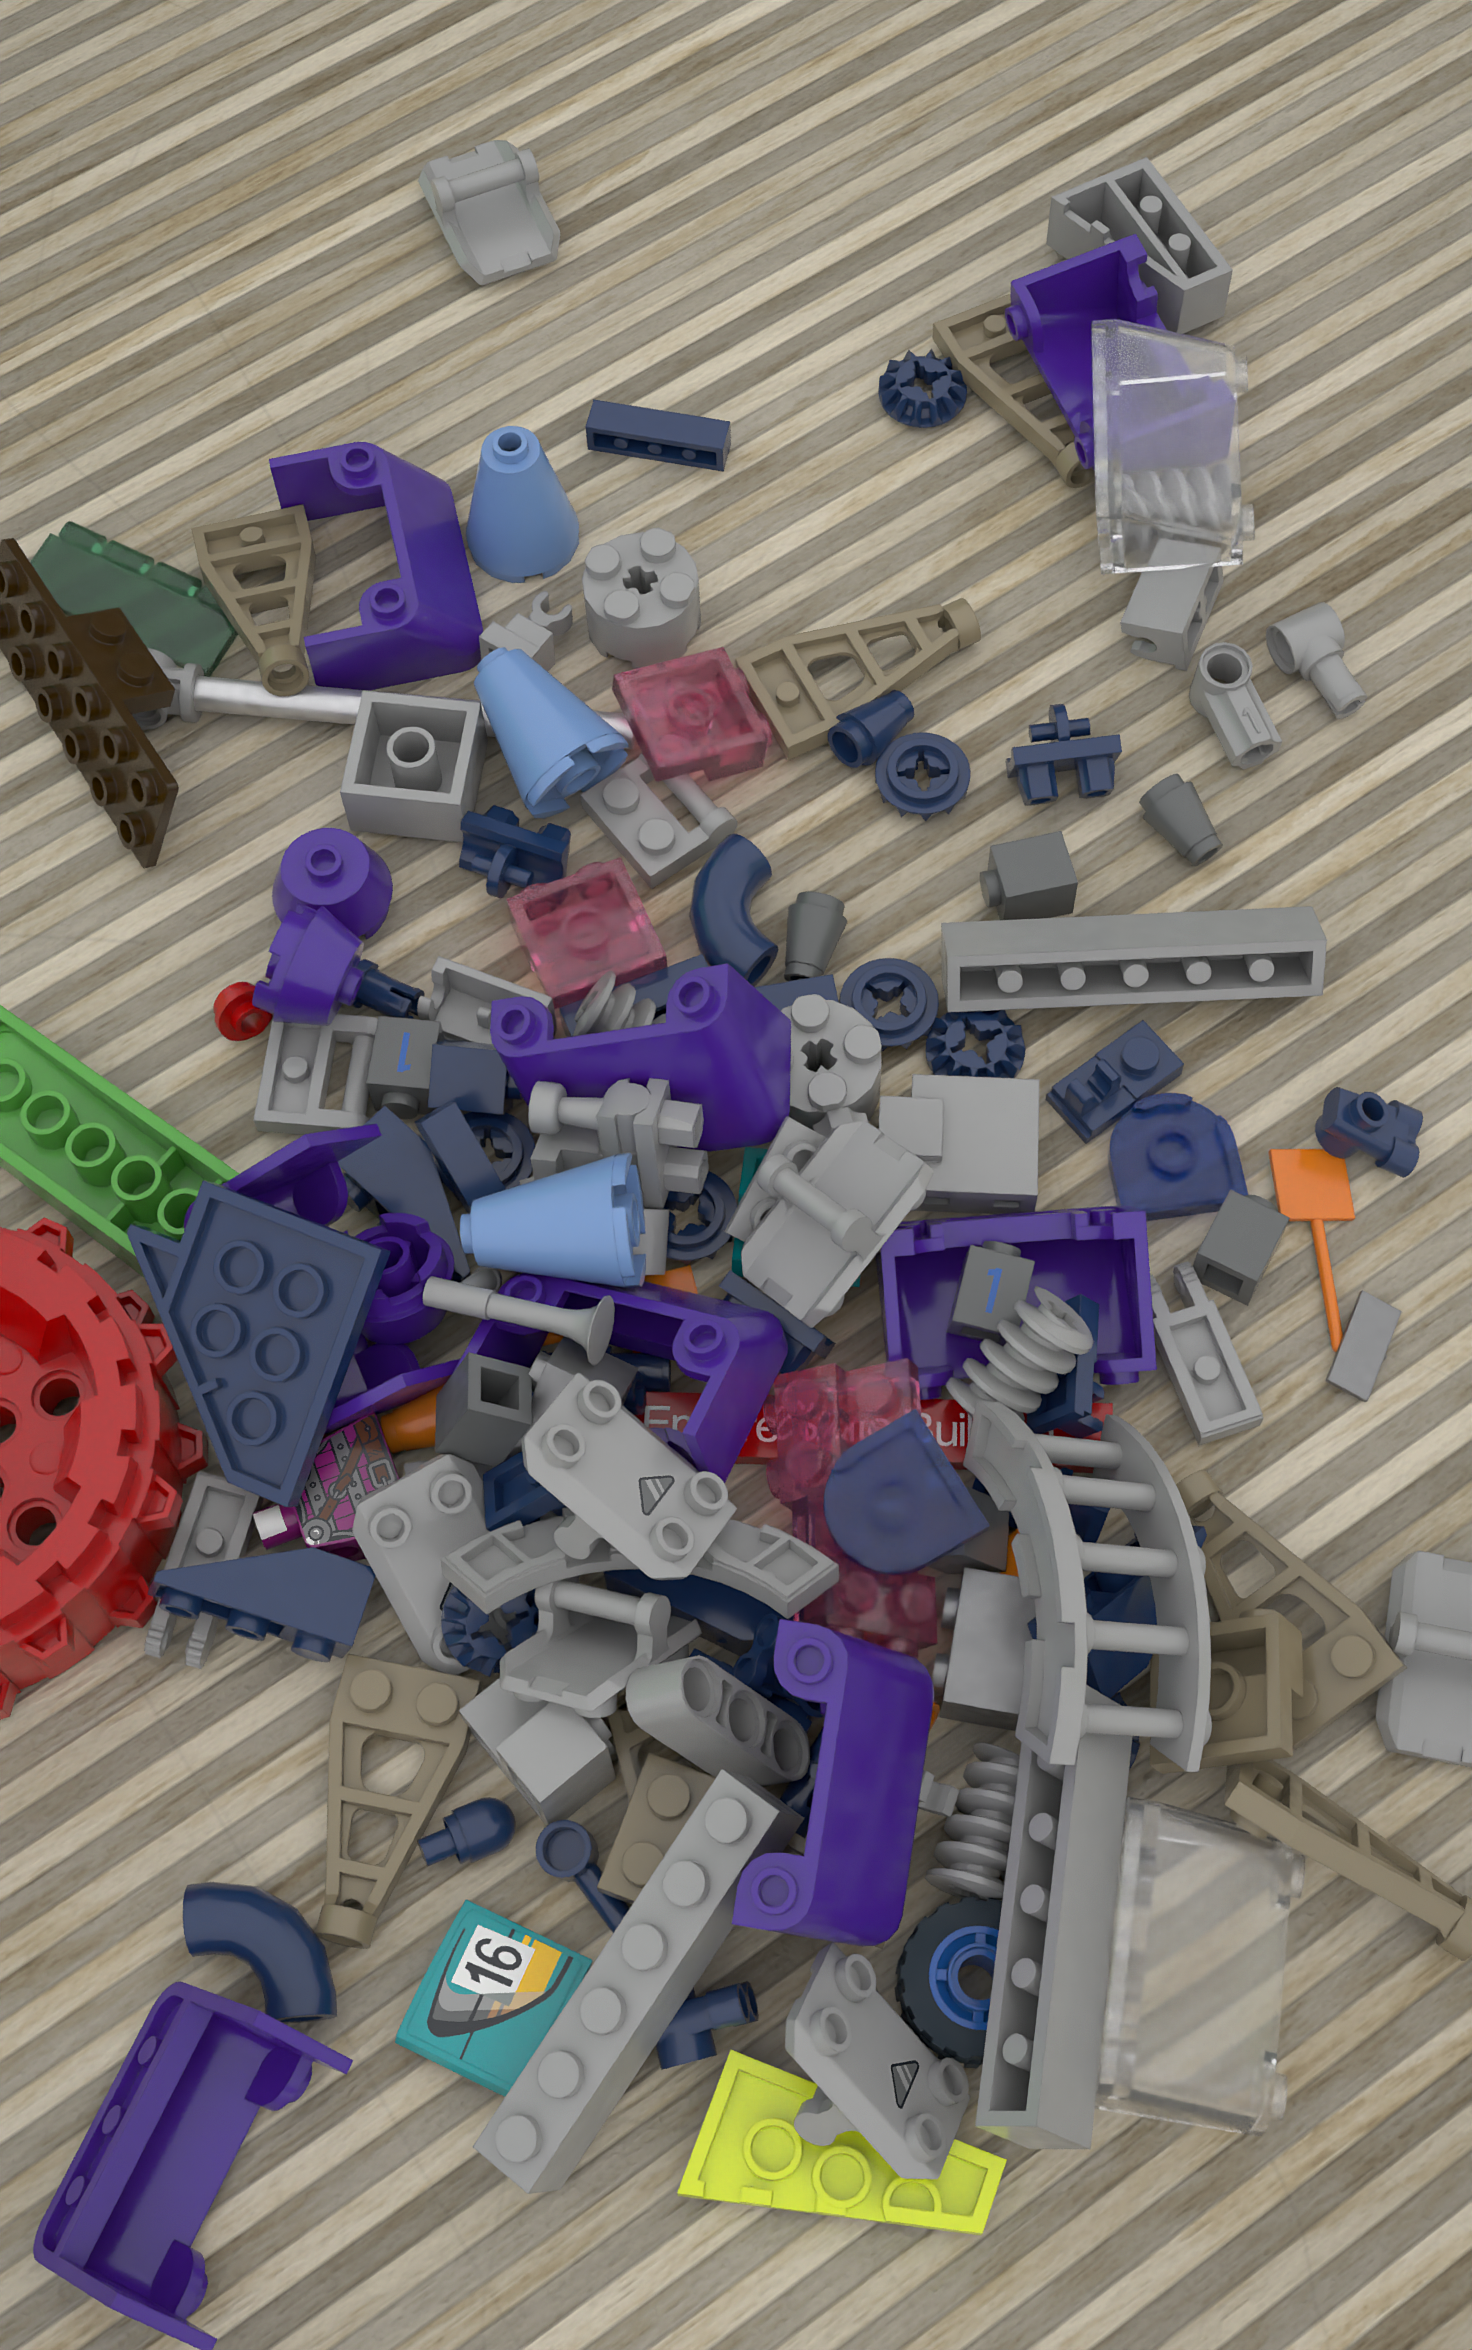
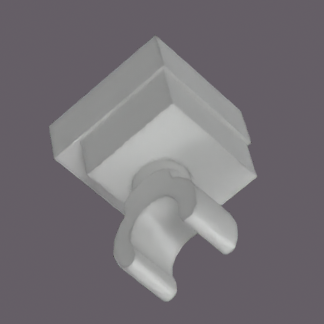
[479,591,573,672]

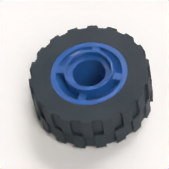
[894,1896,1002,2069]

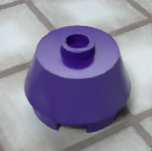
[272,828,393,940]
[252,903,365,1026]
[343,1213,454,1345]

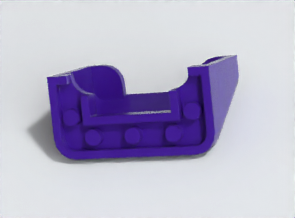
[1005,234,1234,476]
[490,964,791,1152]
[876,1205,1157,1400]
[732,1619,934,1947]

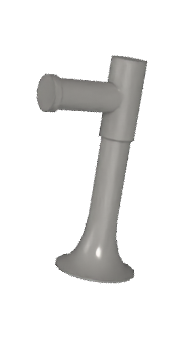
[423,1266,615,1366]

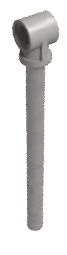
[132,648,637,749]

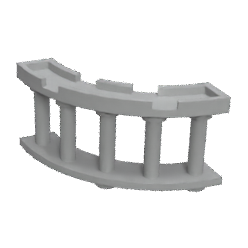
[963,1400,1212,1772]

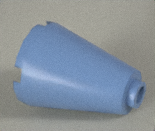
[466,426,579,583]
[474,647,629,819]
[460,1153,646,1288]

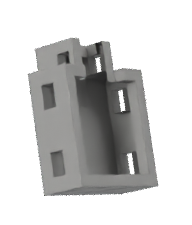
[878,1074,1040,1214]

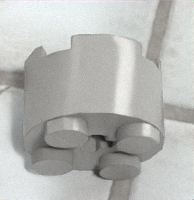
[582,528,701,670]
[781,994,882,1130]

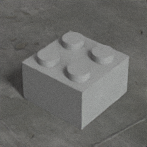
[340,690,488,842]

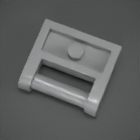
[580,738,738,889]
[253,1014,378,1135]

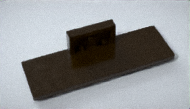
[0,538,179,869]

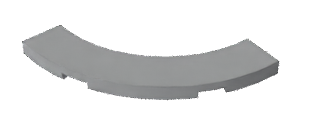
[440,1507,839,1619]

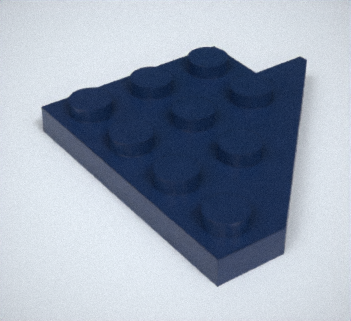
[127,1180,391,1507]

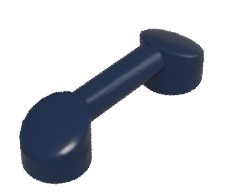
[536,1820,630,1933]

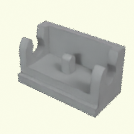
[1120,533,1224,671]
[417,956,558,1044]

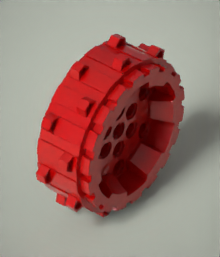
[0,1217,208,1720]

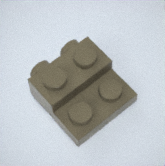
[1150,1608,1303,1774]

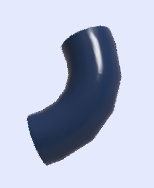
[689,834,779,987]
[183,1882,337,2024]

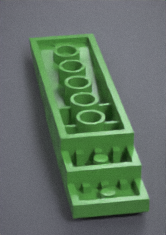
[0,1005,240,1278]

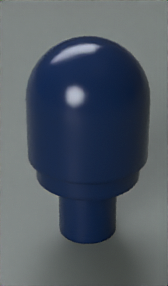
[417,1797,516,1867]

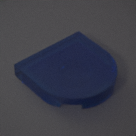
[1108,1093,1248,1221]
[823,1409,990,1575]

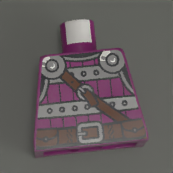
[253,1412,400,1561]

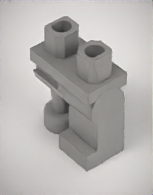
[528,1078,709,1209]

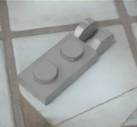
[1150,1261,1263,1446]
[144,1471,264,1669]

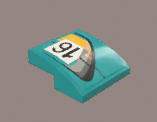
[395,1900,593,2097]

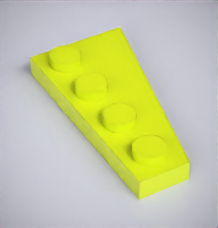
[677,2050,1007,2236]

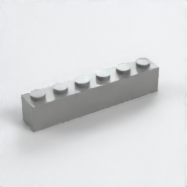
[941,906,1327,1012]
[975,1685,1133,2150]
[473,1769,804,2194]

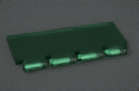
[31,521,238,677]

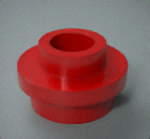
[213,982,273,1041]

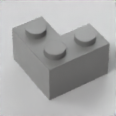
[459,1678,616,1826]

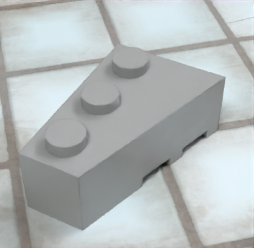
[1046,157,1233,337]

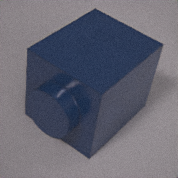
[428,1040,523,1114]

